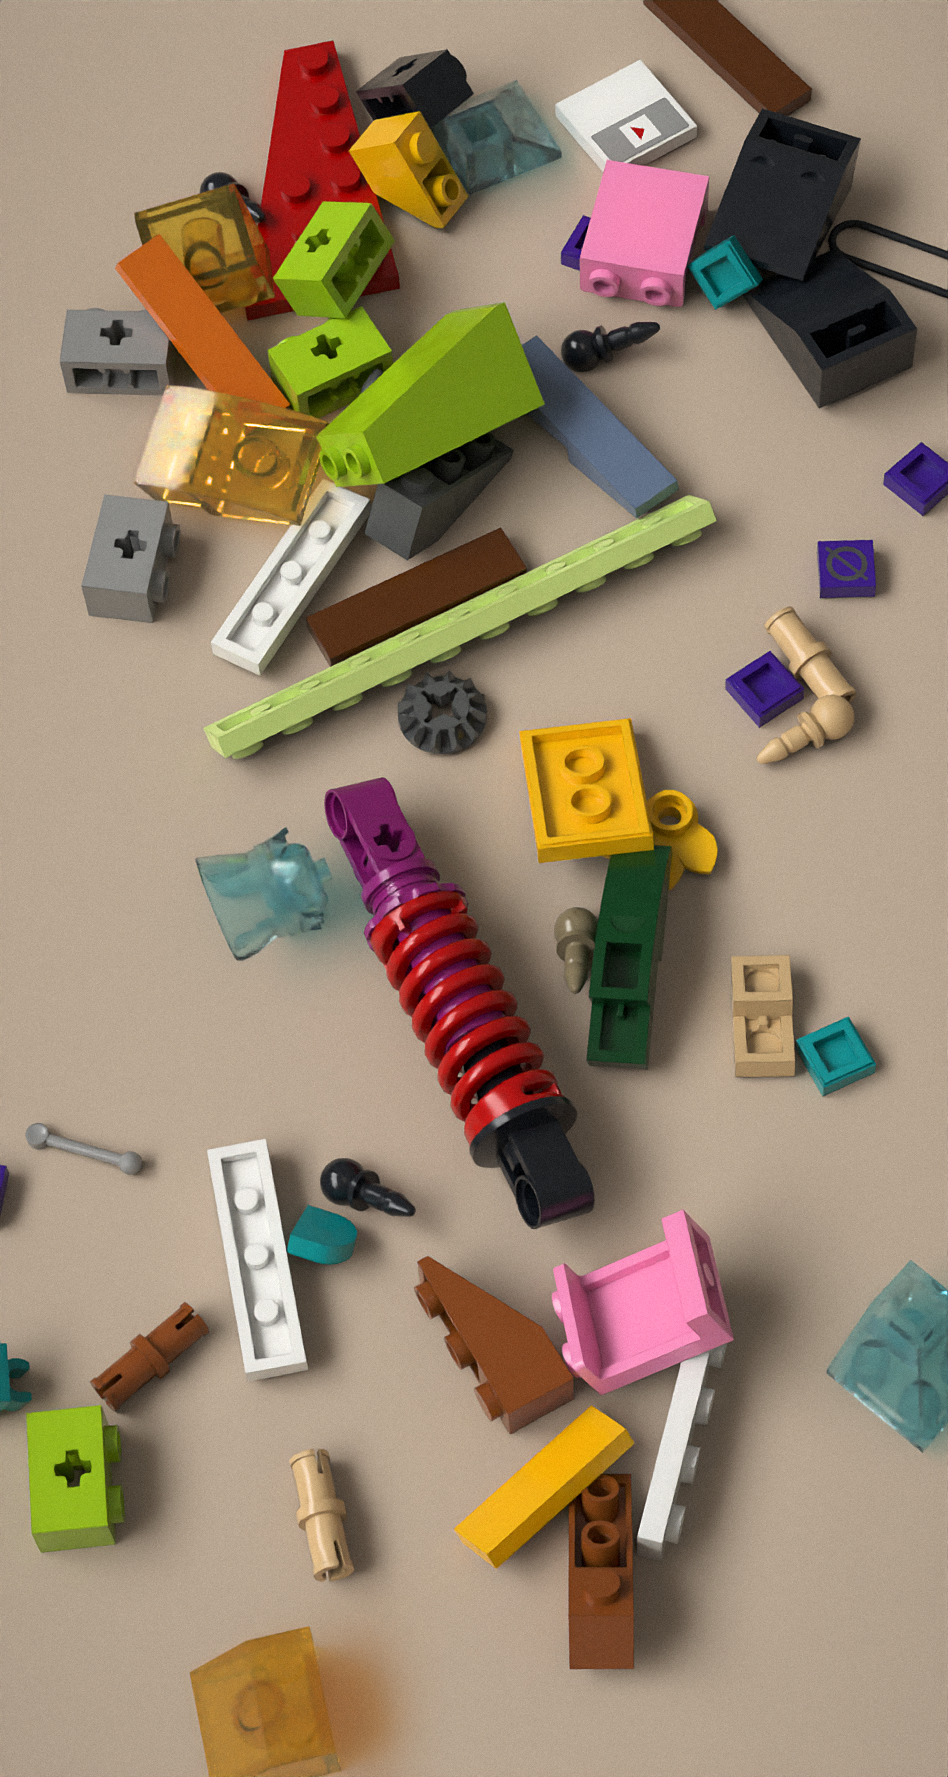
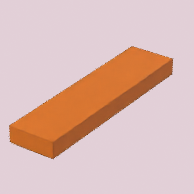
[115,234,290,439]

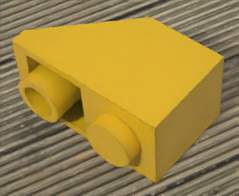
[349,111,469,229]

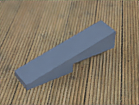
[522,335,679,518]

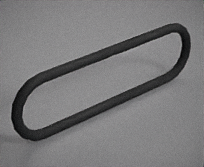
[828,220,948,298]

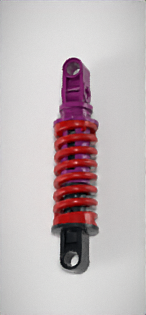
[324,777,595,1229]

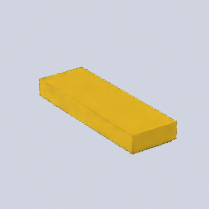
[454,1405,635,1569]

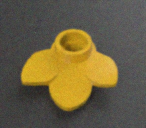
[603,790,718,891]

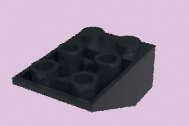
[703,108,861,281]
[742,249,917,409]

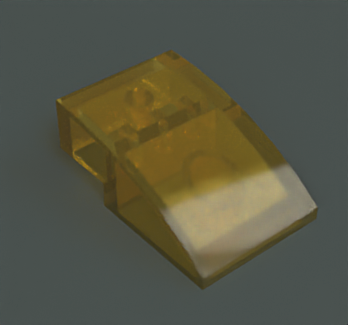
[134,385,329,526]

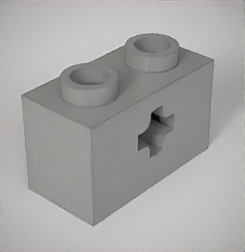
[60,308,177,396]
[81,494,181,623]

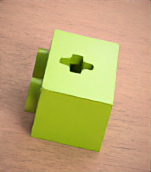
[273,201,395,319]
[267,306,393,427]
[26,1405,125,1553]

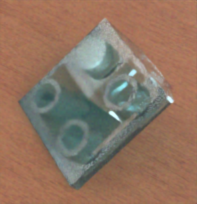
[430,80,562,195]
[826,1260,948,1453]

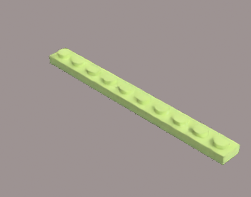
[203,495,717,759]

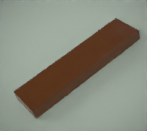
[643,0,812,116]
[305,527,527,667]

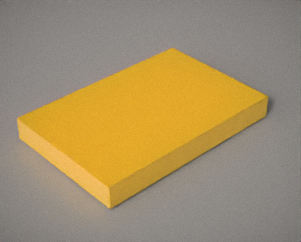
[519,718,654,863]

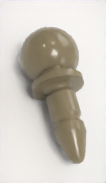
[554,907,598,994]

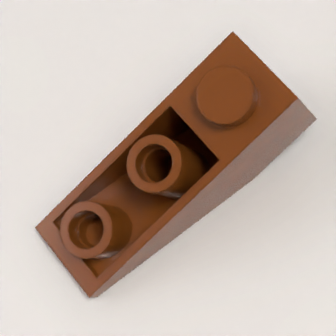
[414,1256,574,1434]
[568,1474,634,1669]

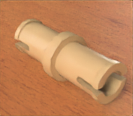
[764,606,856,703]
[289,1449,354,1582]

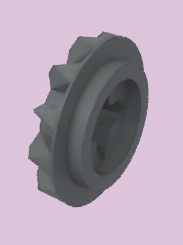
[398,670,487,754]

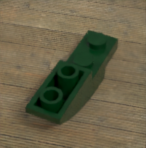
[586,845,673,1070]

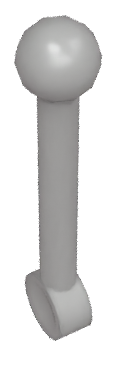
[25,1123,142,1175]

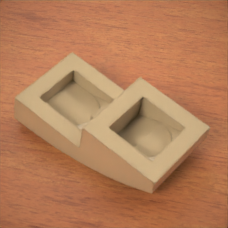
[731,955,795,1077]

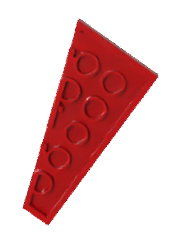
[245,40,400,321]

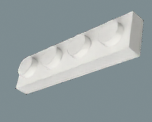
[211,478,371,676]
[207,1139,308,1382]
[637,1343,727,1561]

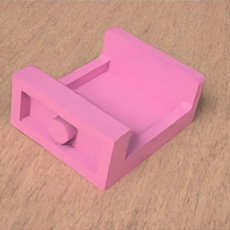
[580,160,709,307]
[552,1210,734,1395]

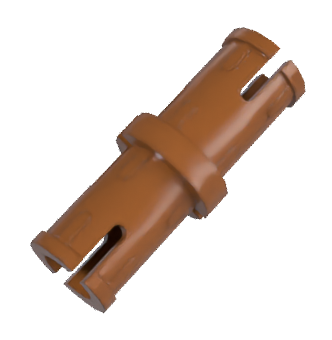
[90,1302,210,1412]

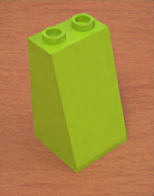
[316,302,545,487]

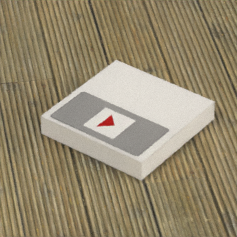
[555,60,697,172]

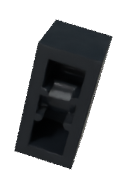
[356,49,474,128]

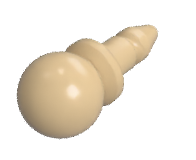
[756,695,855,764]

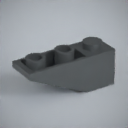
[364,432,514,561]

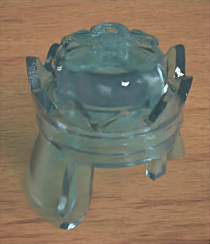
[195,827,333,961]

